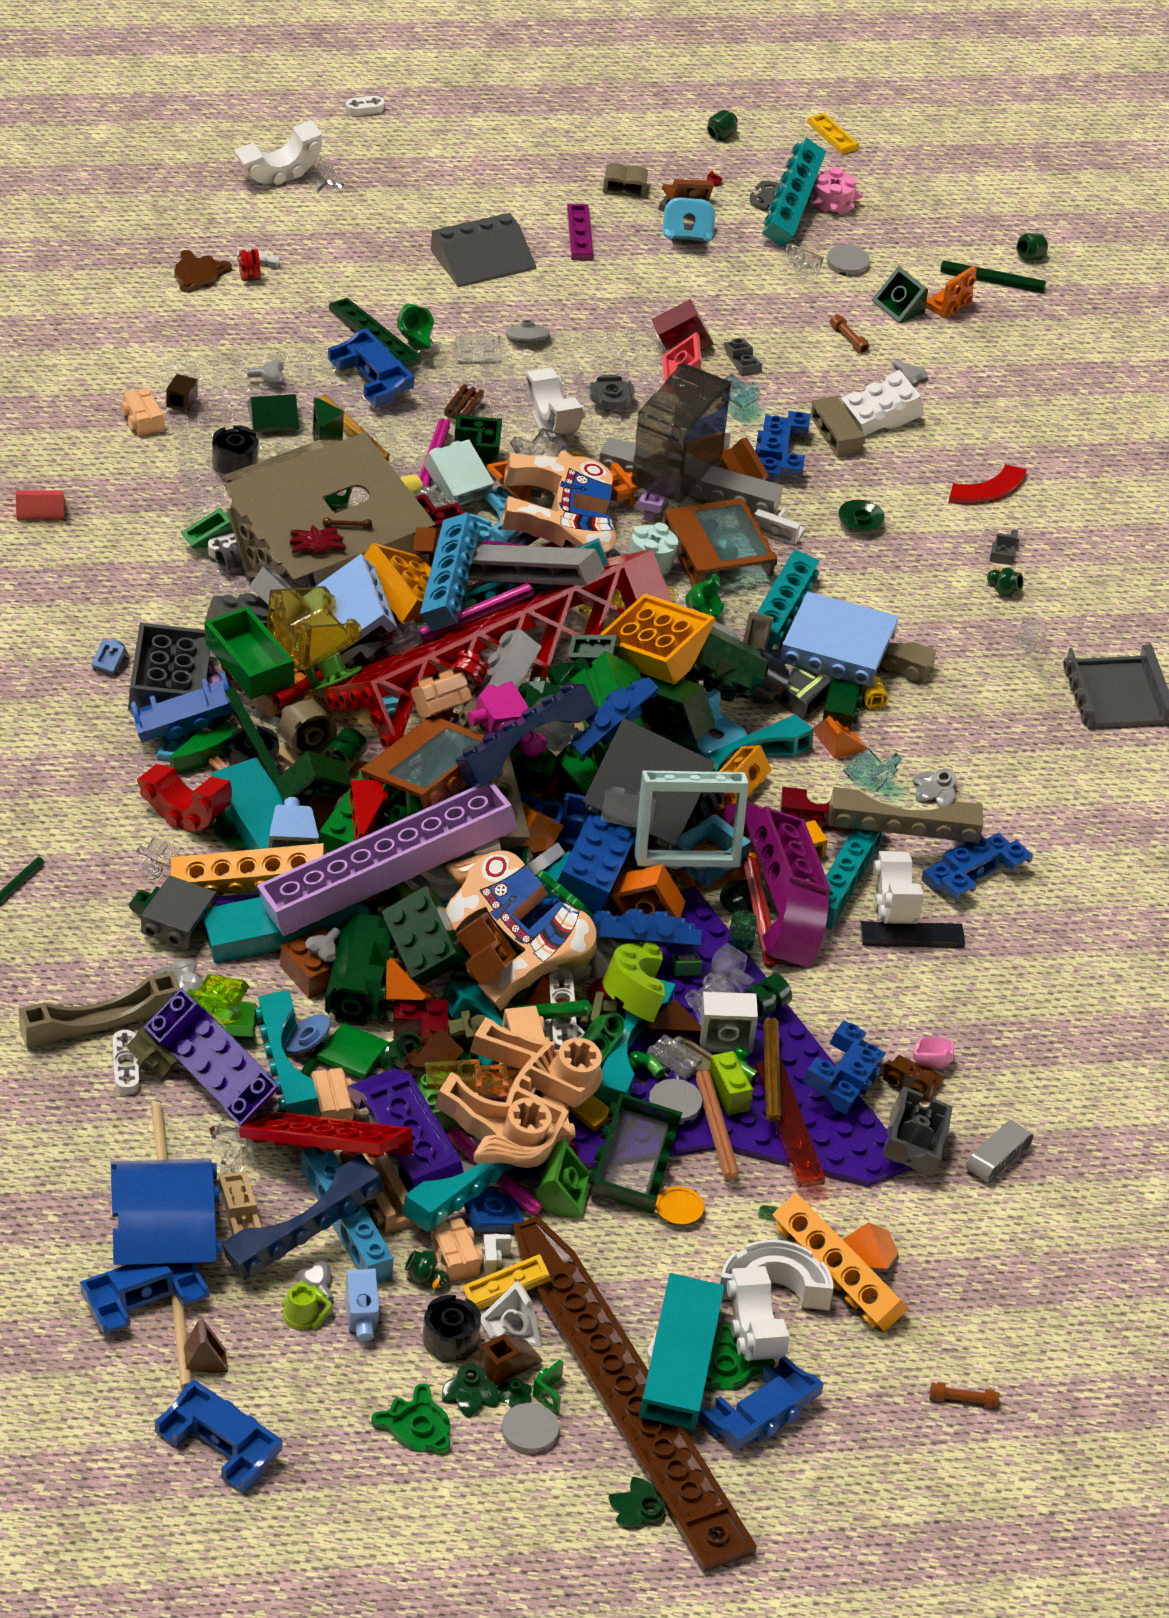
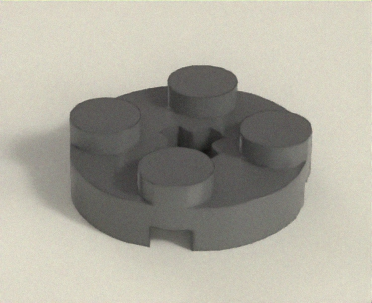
[589,374,635,411]

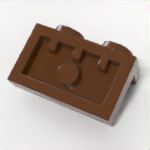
[882,1055,945,1102]

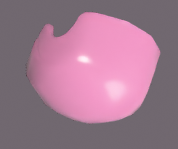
[914,1036,954,1070]

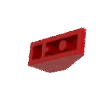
[349,780,388,840]

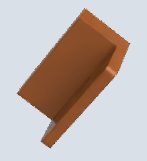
[662,179,714,201]
[716,437,769,480]

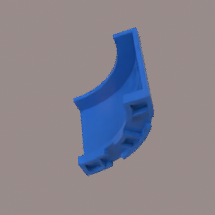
[111,1158,222,1267]

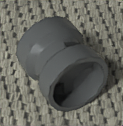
[215,542,243,571]

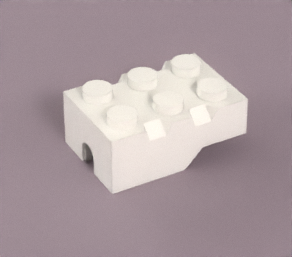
[841,370,924,436]

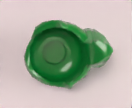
[397,303,434,350]
[685,573,725,620]

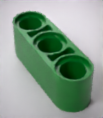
[582,1013,625,1066]

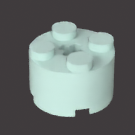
[628,523,679,575]

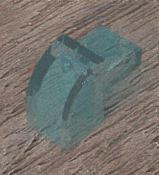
[724,374,760,423]
[842,747,903,792]

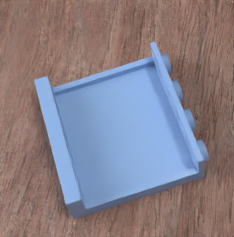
[299,554,397,671]
[781,591,899,687]

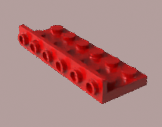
[239,1111,413,1158]

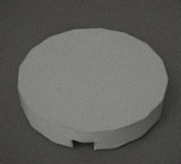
[827,245,869,276]
[649,1079,703,1125]
[501,1403,559,1455]

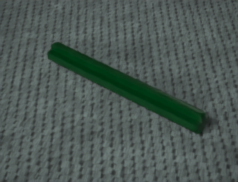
[940,260,1046,293]

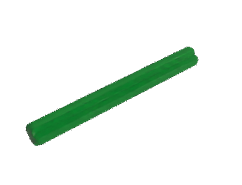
[495,1000,593,1020]

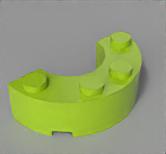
[603,941,665,1023]

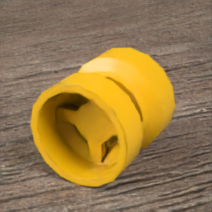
[860,676,888,709]

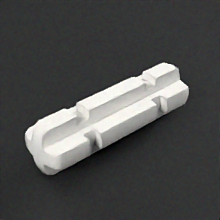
[237,249,280,268]

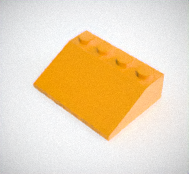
[364,543,432,626]
[600,593,716,685]

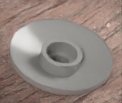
[506,320,550,341]

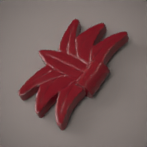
[289,525,346,554]

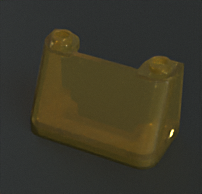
[267,586,362,670]

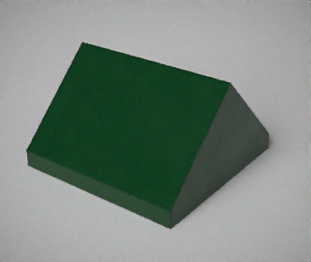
[872,266,928,323]
[247,394,299,433]
[312,398,344,441]

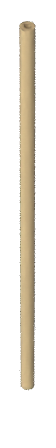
[151,1104,192,1389]

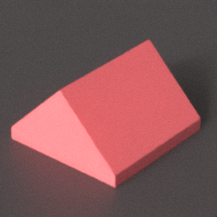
[662,332,701,387]
[16,490,64,520]

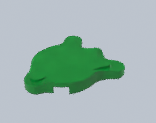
[536,870,594,919]
[704,1324,775,1391]
[371,1383,450,1455]

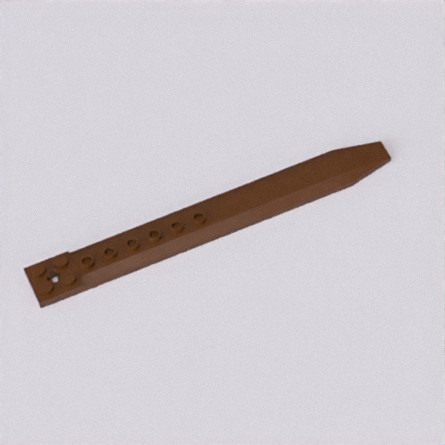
[513,1216,757,1572]

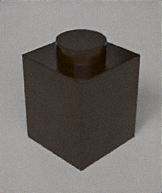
[166,374,198,413]

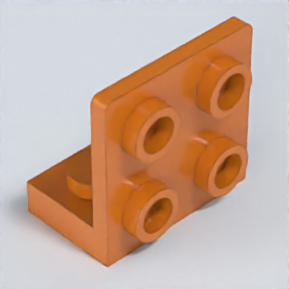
[926,266,977,318]

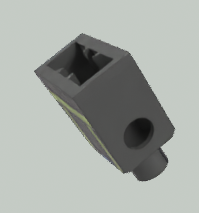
[775,667,832,720]

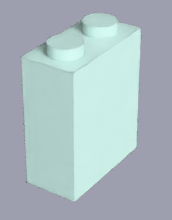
[424,439,494,506]

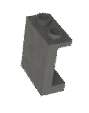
[141,875,216,950]

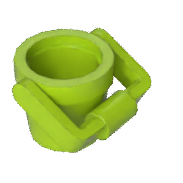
[281,1281,334,1330]

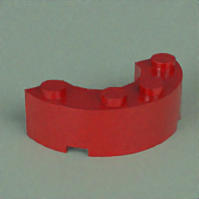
[137,764,232,831]

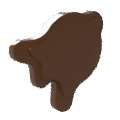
[174,250,232,293]

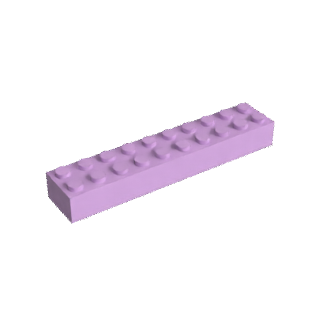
[257,780,518,936]

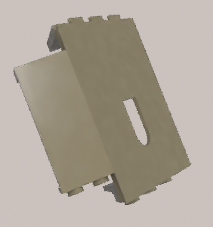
[223,432,435,590]

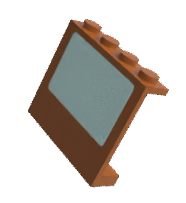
[662,498,777,586]
[360,715,485,809]

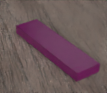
[567,204,593,260]

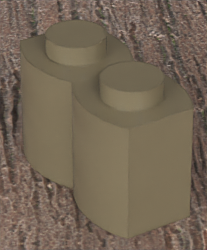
[603,163,648,197]

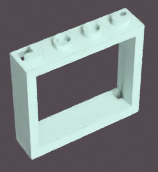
[635,771,749,869]

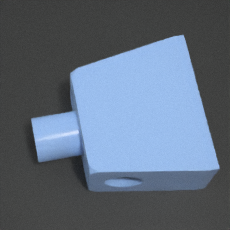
[268,797,319,848]
[345,1269,379,1342]

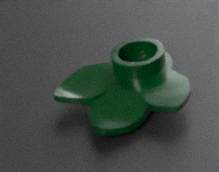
[442,1364,499,1418]
[608,1477,665,1527]

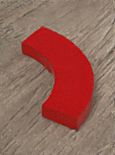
[948,464,1027,505]

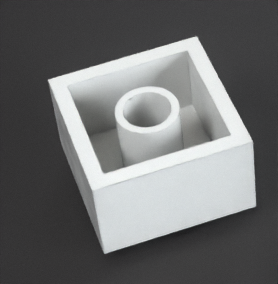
[699,992,758,1053]

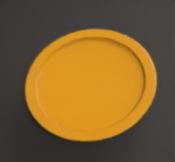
[655,1186,705,1225]

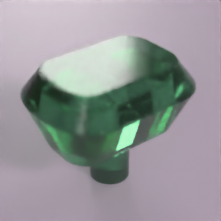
[757,1205,778,1221]

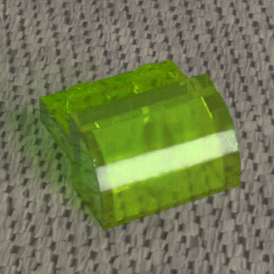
[187,974,250,1025]

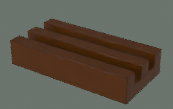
[444,384,484,419]

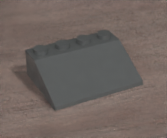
[431,213,536,287]
[128,622,210,710]

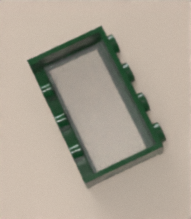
[587,1093,683,1214]

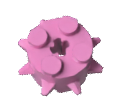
[810,167,863,214]

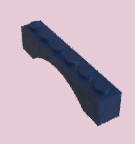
[455,682,598,787]
[221,1154,384,1280]

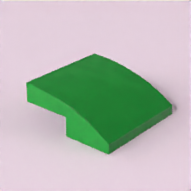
[317,1023,390,1079]

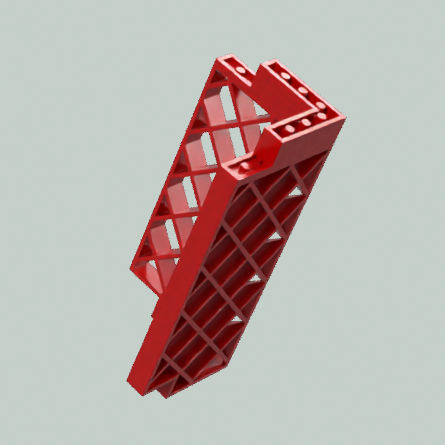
[324,549,673,777]

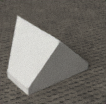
[481,1281,542,1347]

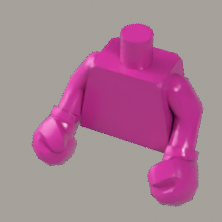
[467,681,548,757]

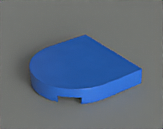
[464,1186,524,1232]

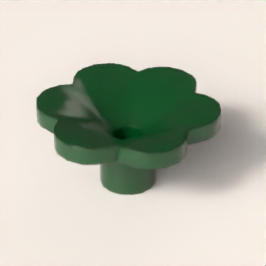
[498,1378,532,1408]

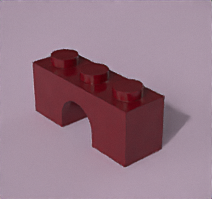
[780,787,853,831]

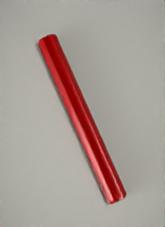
[742,856,779,967]

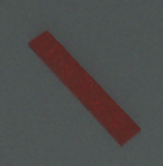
[755,1059,825,1188]

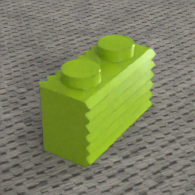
[709,1051,754,1115]

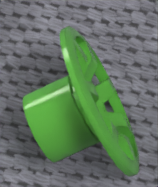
[312,652,362,690]

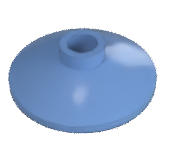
[285,1014,331,1054]

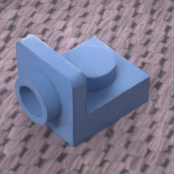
[91,639,129,675]

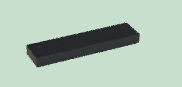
[860,921,965,948]

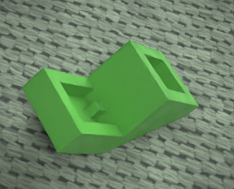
[226,1001,256,1037]

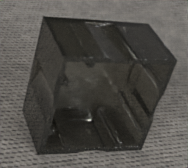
[631,363,731,503]

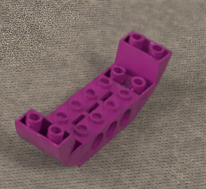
[718,802,831,968]

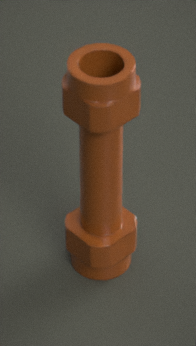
[830,314,870,354]
[929,1382,1000,1409]

